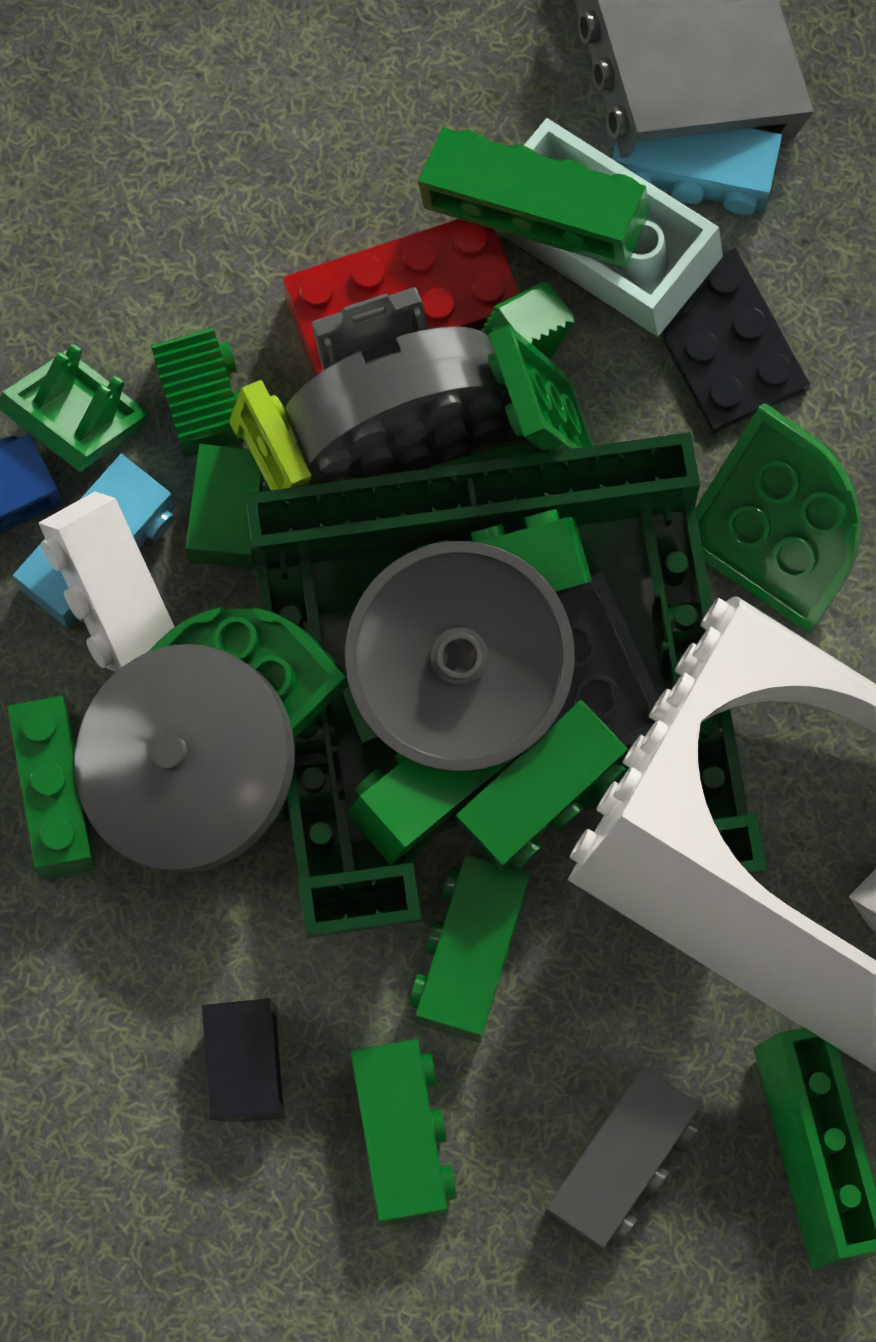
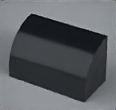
[202,998,285,1122]

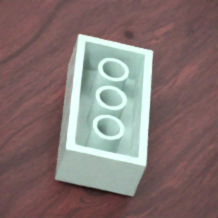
[495,118,723,337]

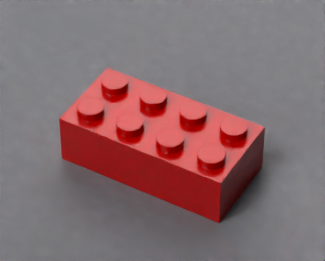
[283,219,519,377]

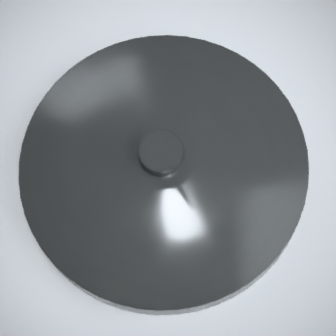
[345,541,575,771]
[75,644,295,872]

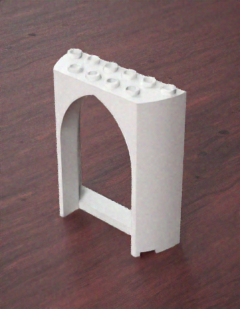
[568,596,876,1072]

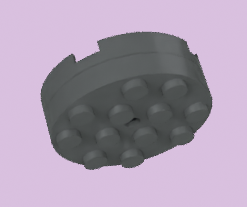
[285,327,512,485]

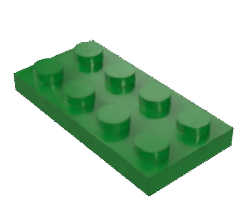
[488,325,594,452]

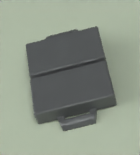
[311,287,428,371]

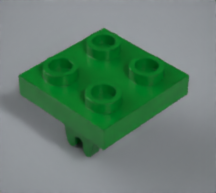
[0,343,150,472]

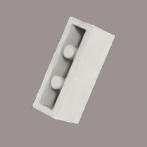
[38,492,174,672]

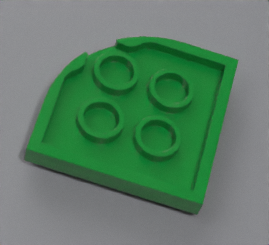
[696,403,861,634]
[148,607,349,739]

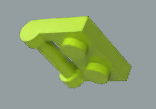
[229,380,312,490]

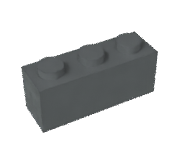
[544,1066,702,1253]

